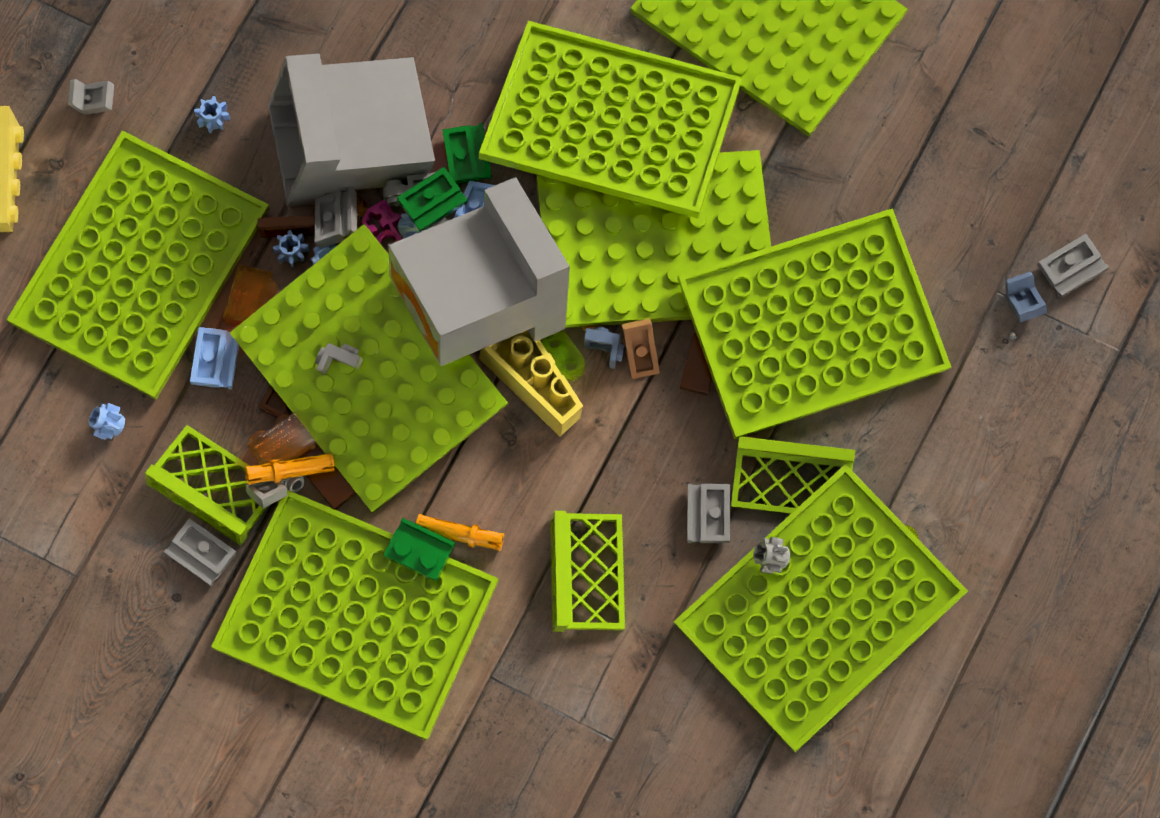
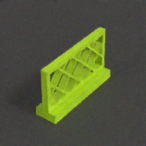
[145,425,268,546]
[731,436,855,514]
[550,511,625,632]

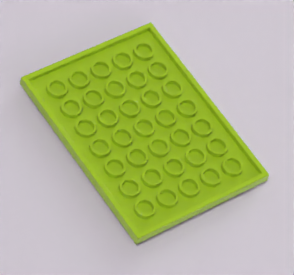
[630,0,908,137]
[479,20,742,218]
[6,130,270,400]
[536,150,771,328]
[677,208,951,439]
[230,224,509,513]
[674,464,968,753]
[211,490,499,741]

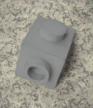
[68,79,114,115]
[315,343,364,374]

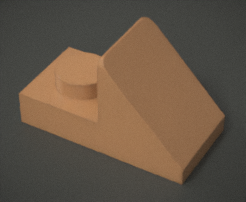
[622,318,660,379]

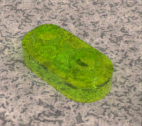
[540,330,585,381]

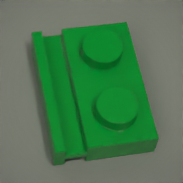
[442,123,492,185]
[397,167,468,232]
[383,517,455,582]

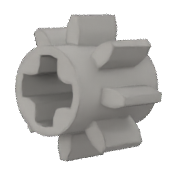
[753,536,790,574]

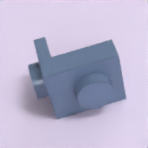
[1005,272,1047,322]
[584,327,625,369]

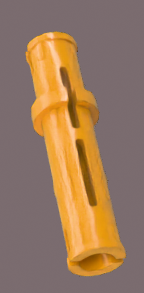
[245,453,335,485]
[416,514,504,552]

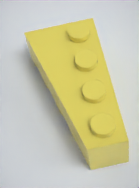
[0,106,24,232]
[479,330,583,437]

